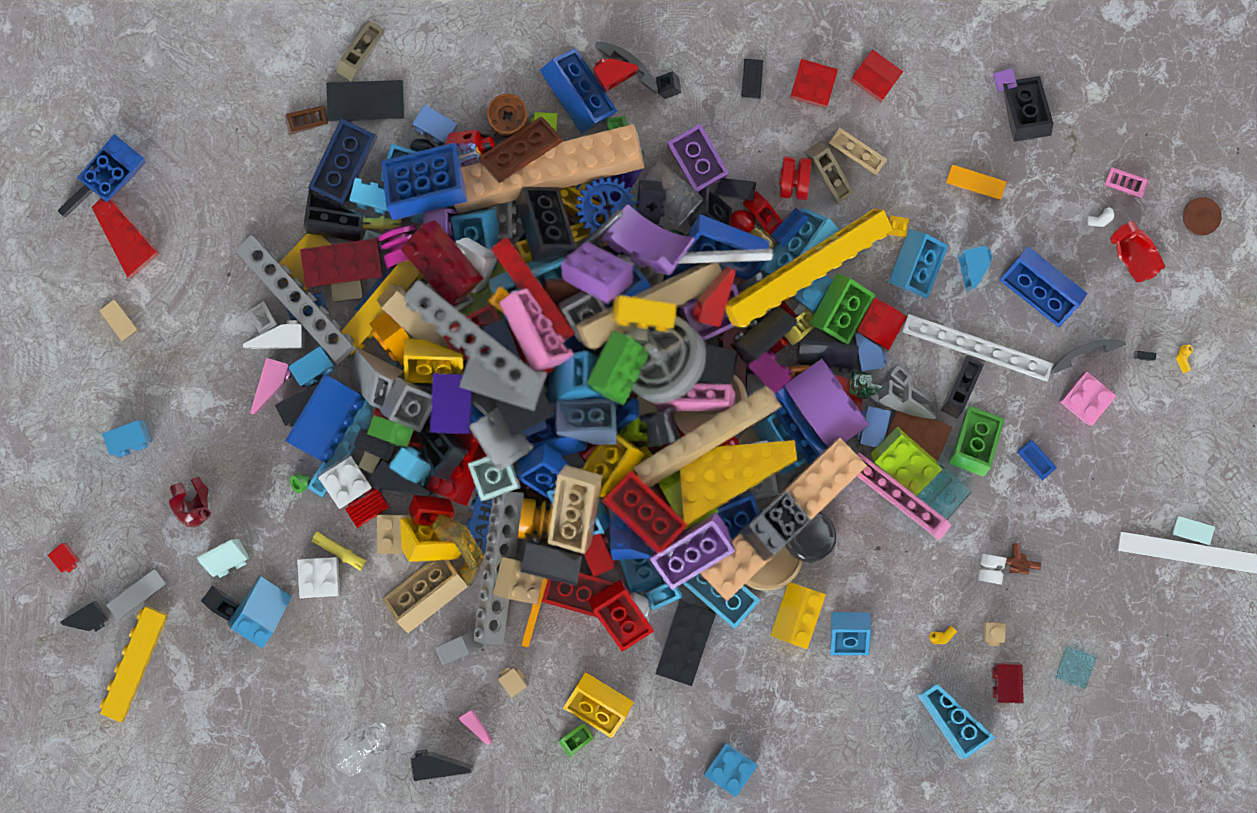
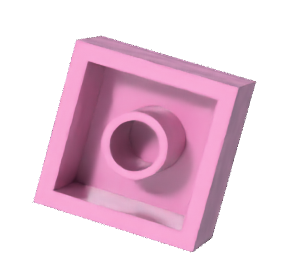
[1059,371,1116,426]

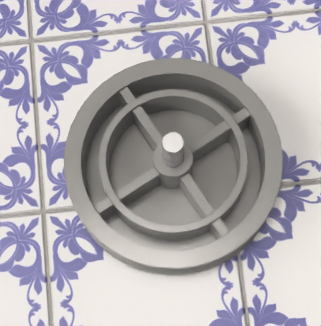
[632,317,706,403]

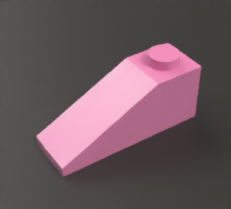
[250,358,292,415]

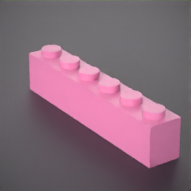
[857,452,951,540]

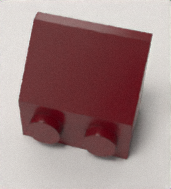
[991,662,1024,704]

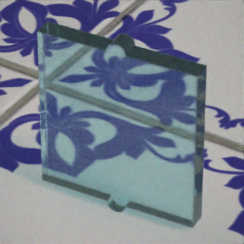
[1055,646,1097,689]

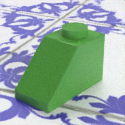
[367,416,413,447]

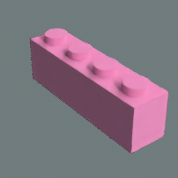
[653,384,735,412]

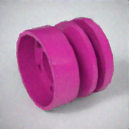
[377,225,417,269]

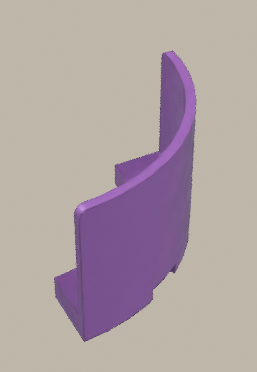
[601,205,695,274]
[785,359,869,447]

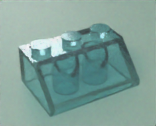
[917,464,972,520]

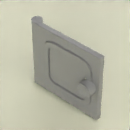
[469,407,534,472]

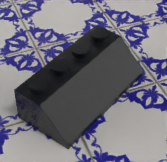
[516,187,576,262]

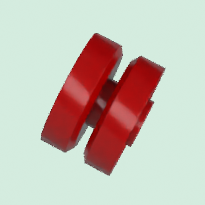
[779,156,811,200]

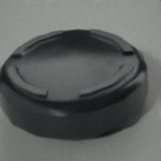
[785,512,836,563]

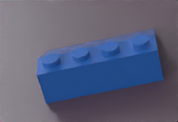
[381,143,467,220]
[285,374,365,463]

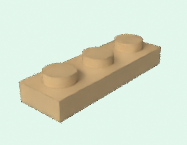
[829,127,887,176]

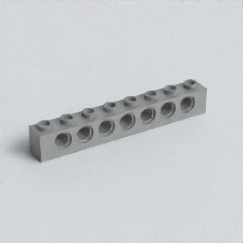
[235,235,356,364]
[403,280,540,397]
[474,490,524,645]

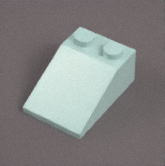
[197,538,250,578]

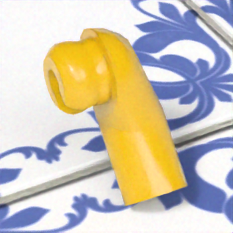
[1176,344,1193,373]
[929,625,957,644]

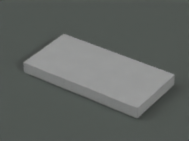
[460,352,547,411]

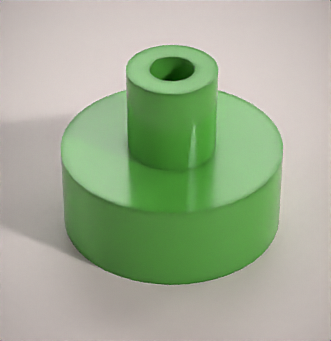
[289,473,310,493]

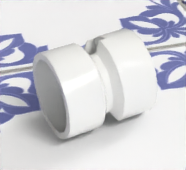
[977,554,1007,585]

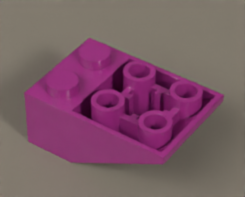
[748,350,791,394]

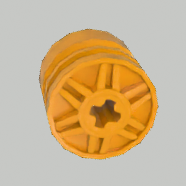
[518,498,553,539]

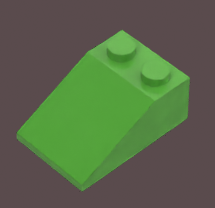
[948,406,1004,477]

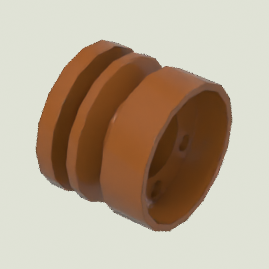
[487,94,528,138]

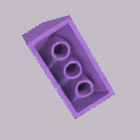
[650,512,736,590]

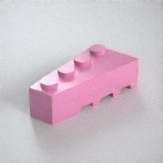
[500,289,574,372]

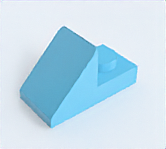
[645,583,683,610]

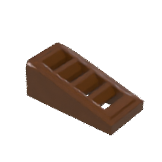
[285,105,328,135]

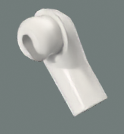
[1087,208,1114,227]

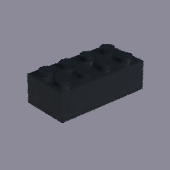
[655,600,716,686]

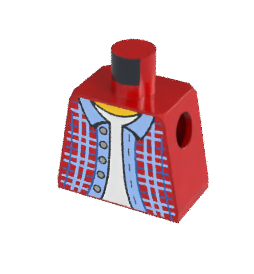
[445,129,495,167]

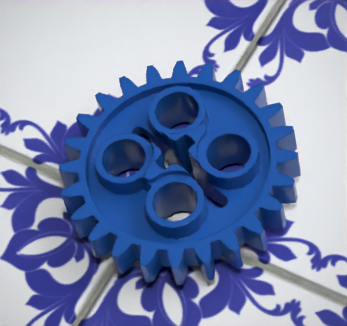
[575,177,638,235]

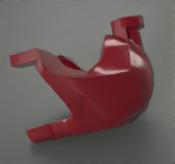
[169,477,211,528]

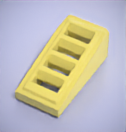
[784,309,814,345]

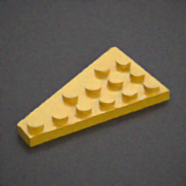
[680,440,797,525]

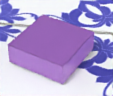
[993,68,1017,93]

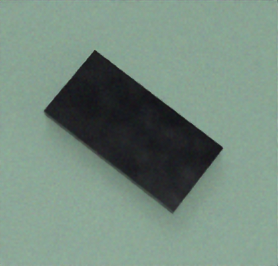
[326,80,404,121]

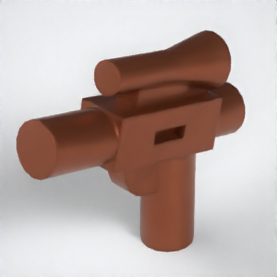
[1006,543,1041,575]

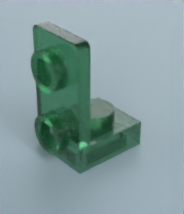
[850,371,883,399]

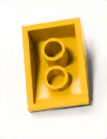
[404,339,463,383]

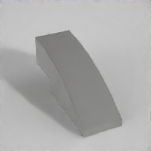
[878,380,937,419]
[106,569,167,620]

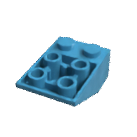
[548,351,599,404]

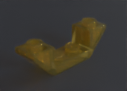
[431,514,484,586]

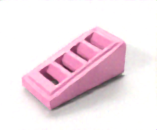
[1105,167,1149,199]
[458,709,492,745]

